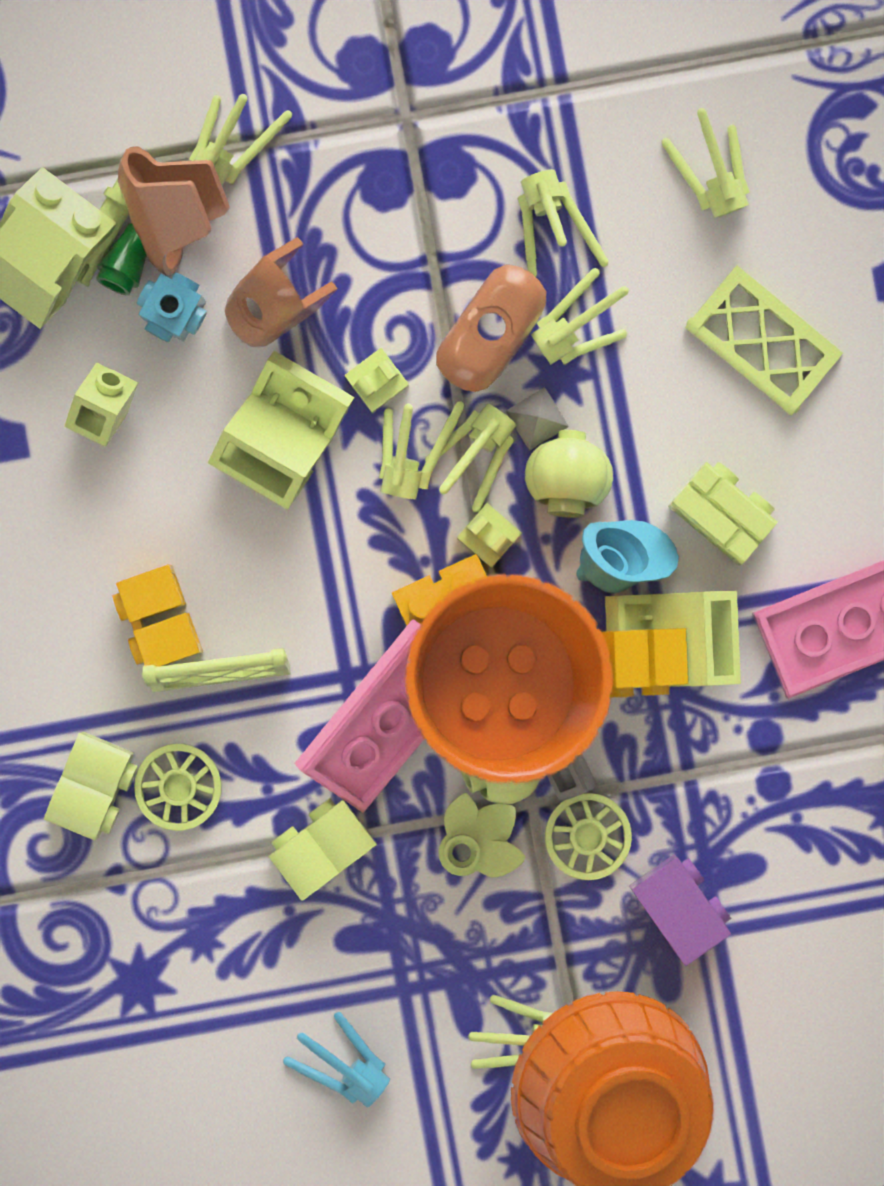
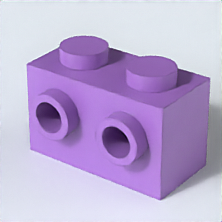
[629,854,732,966]

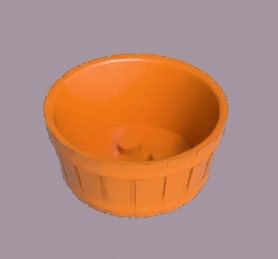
[405,575,613,783]
[511,991,714,1186]

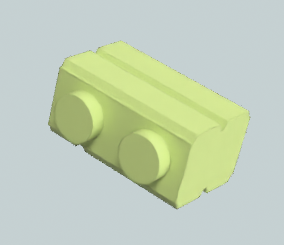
[668,462,778,566]

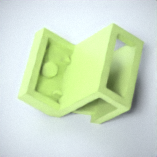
[0,167,117,329]
[208,351,354,510]
[605,591,741,688]

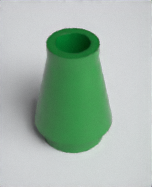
[96,223,147,296]

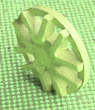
[134,744,222,831]
[545,793,632,880]

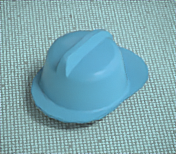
[576,520,679,594]

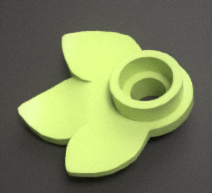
[439,793,525,878]

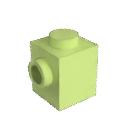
[64,362,138,447]

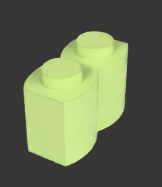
[44,731,138,841]
[268,798,377,901]

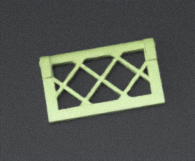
[685,265,843,416]
[142,648,291,692]

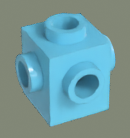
[137,272,207,343]

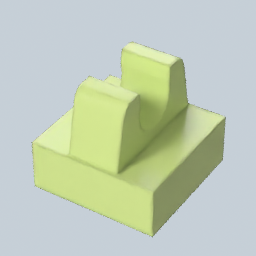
[344,348,409,413]
[457,503,522,568]

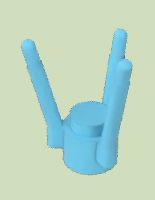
[283,1012,390,1108]

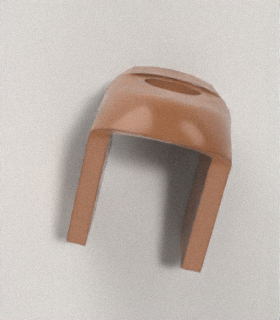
[118,146,230,276]
[224,237,338,347]
[436,264,546,392]

